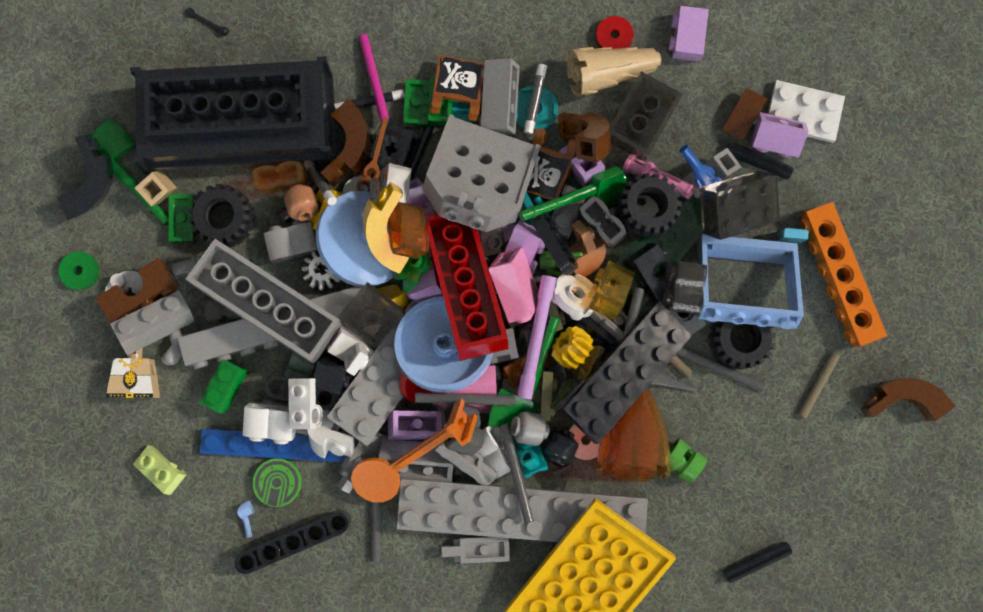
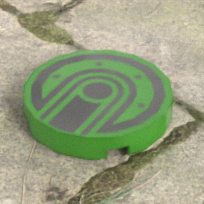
[253,458,302,507]

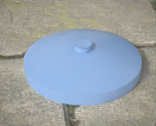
[316,191,411,287]
[394,296,494,392]

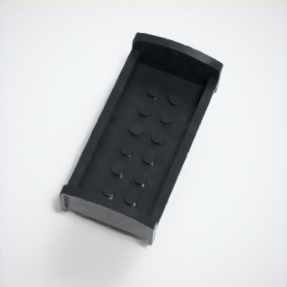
[130,56,337,175]

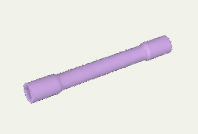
[517,275,557,400]

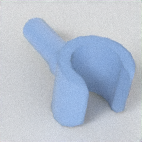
[237,501,254,538]

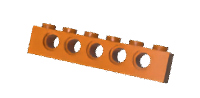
[799,202,887,348]

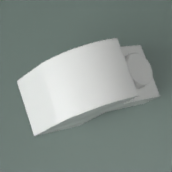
[327,325,374,376]
[307,409,355,459]

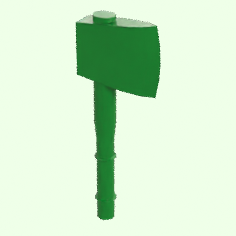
[91,118,169,225]
[519,166,626,221]
[488,316,560,431]

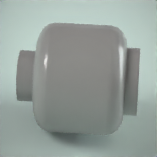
[511,412,549,446]

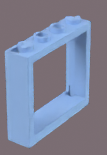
[697,234,804,329]

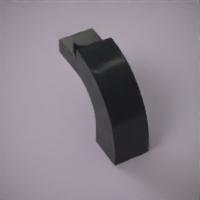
[58,134,113,220]

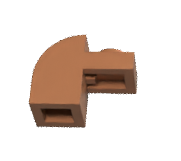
[569,220,606,277]

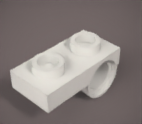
[288,378,323,429]

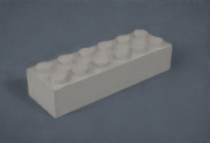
[186,239,342,365]

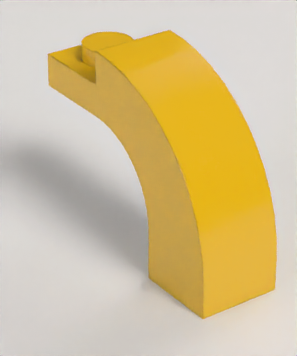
[362,182,412,274]

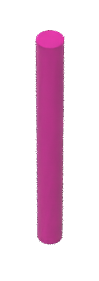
[358,34,390,122]

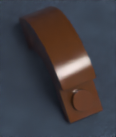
[321,99,372,187]
[558,112,611,163]
[860,378,956,421]

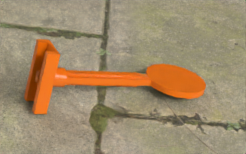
[351,398,478,502]

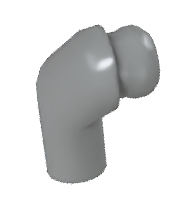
[161,330,182,366]

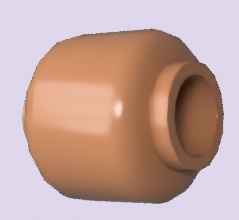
[284,184,319,221]

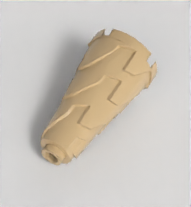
[567,47,661,97]

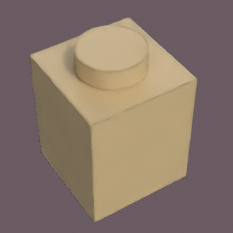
[135,170,177,206]

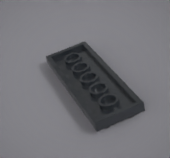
[560,301,691,444]

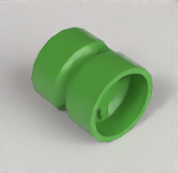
[661,438,708,484]

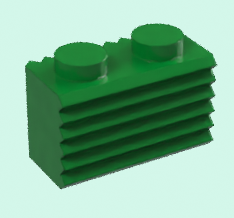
[199,360,249,414]

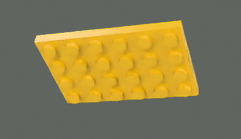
[504,498,676,612]

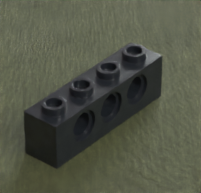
[626,243,707,335]

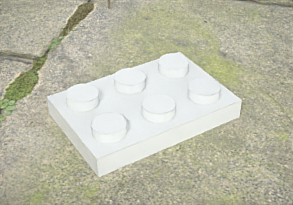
[768,80,845,143]

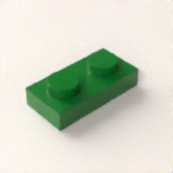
[169,194,195,243]

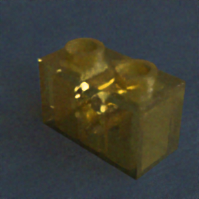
[588,261,636,320]

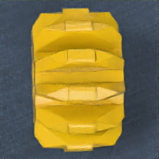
[552,326,593,369]

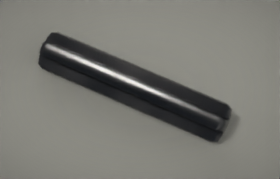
[727,142,794,179]
[723,542,793,583]

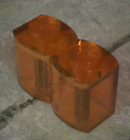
[252,161,307,195]
[387,201,429,259]

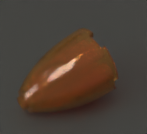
[596,388,671,482]

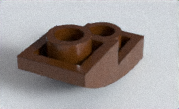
[722,88,768,141]

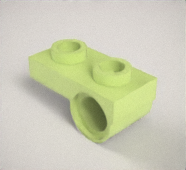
[133,445,187,495]

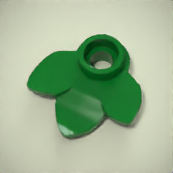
[393,247,432,293]

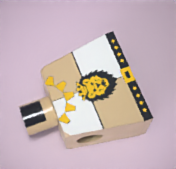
[106,348,160,398]

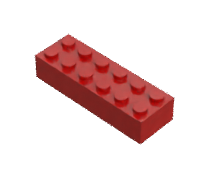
[423,214,509,361]

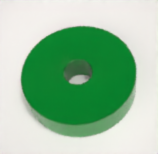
[58,252,100,290]

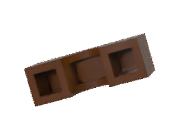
[95,258,180,323]

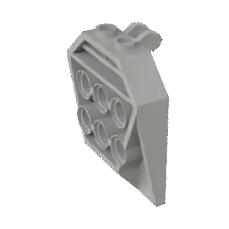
[422,114,541,232]

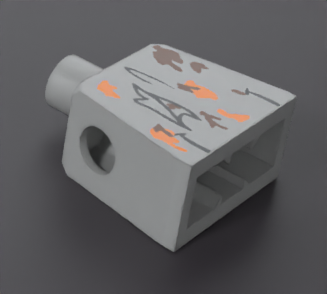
[370,163,411,226]

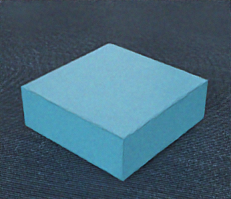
[778,228,809,243]

